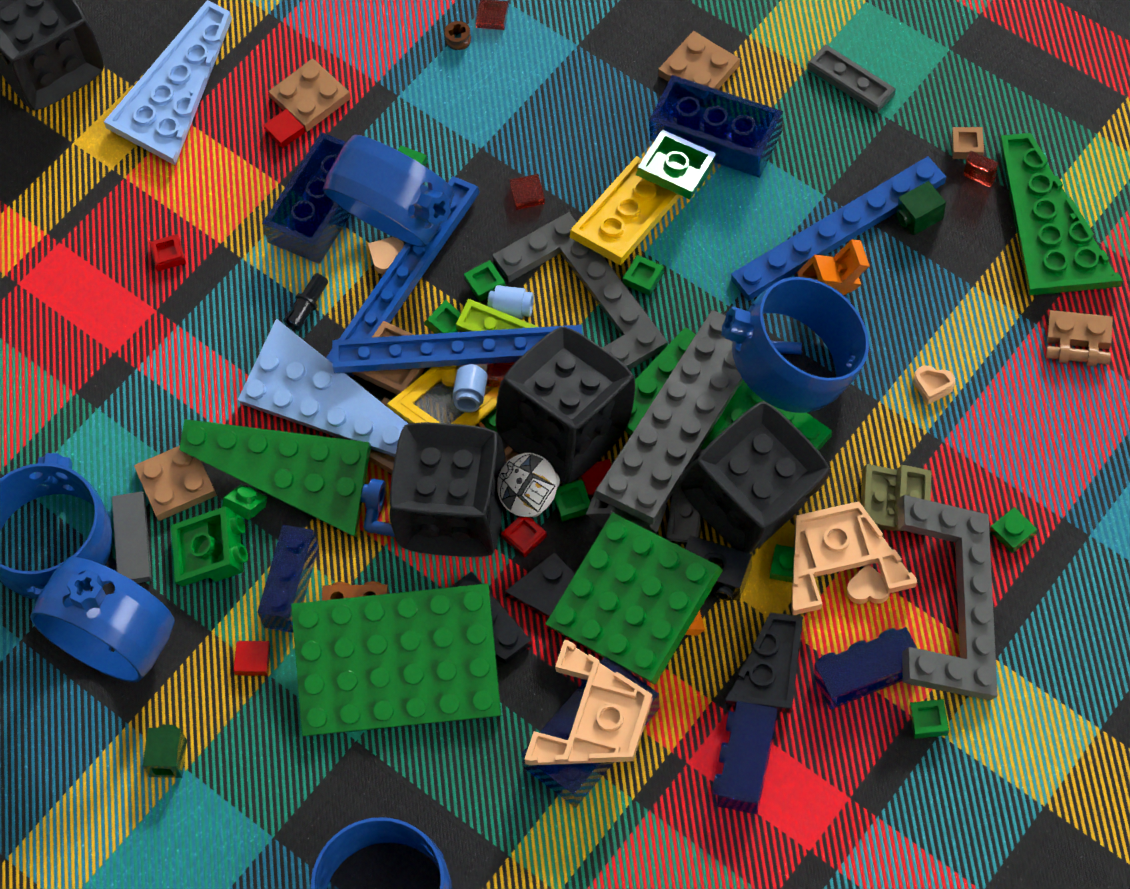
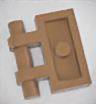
[1046,310,1113,366]

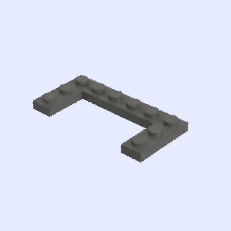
[492,212,668,370]
[897,495,998,700]

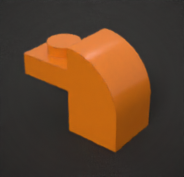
[797,239,870,295]

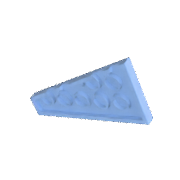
[104,0,232,165]
[238,319,408,457]

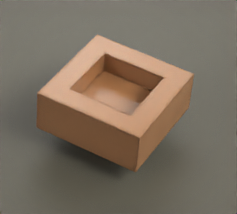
[952,127,984,159]

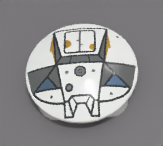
[497,453,560,517]

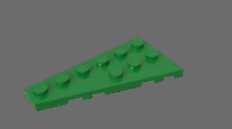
[1000,133,1123,295]
[179,419,371,538]

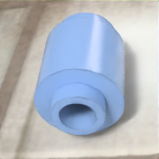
[488,285,534,319]
[452,364,488,412]

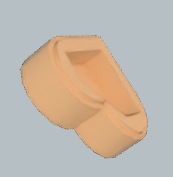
[368,237,404,274]
[914,365,955,405]
[847,565,890,604]

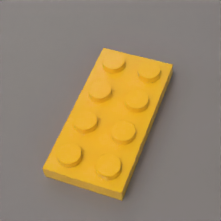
[570,156,681,265]

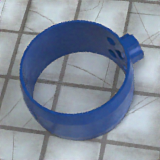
[323,135,455,247]
[721,277,869,413]
[0,453,112,600]
[30,557,175,682]
[310,817,452,889]

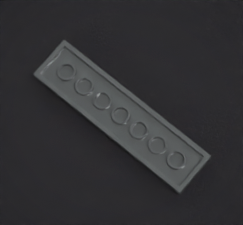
[595,310,743,525]

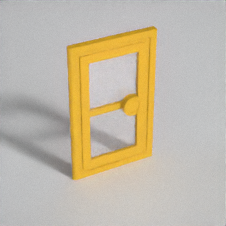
[387,362,515,426]

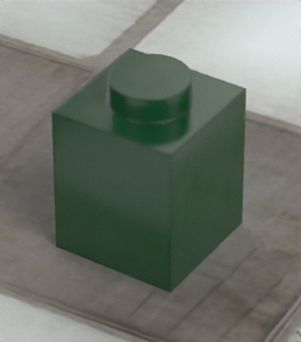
[896,181,946,235]
[143,724,187,778]

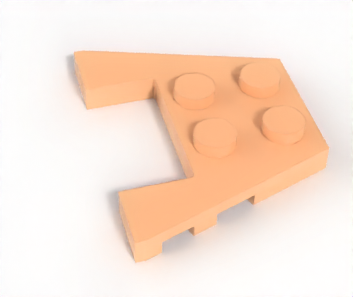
[791,501,917,615]
[524,640,653,765]

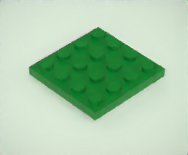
[546,512,723,685]

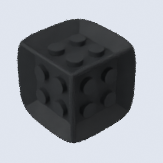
[0,0,104,110]
[495,326,635,483]
[680,401,830,554]
[390,422,506,557]

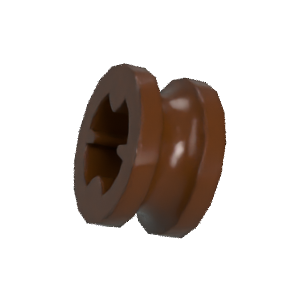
[445,21,471,50]

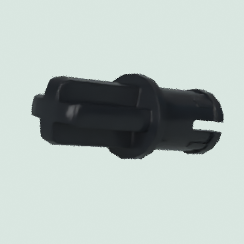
[283,273,328,331]

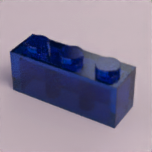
[258,525,319,633]
[814,627,917,710]
[712,701,778,815]

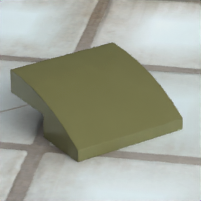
[861,464,932,531]

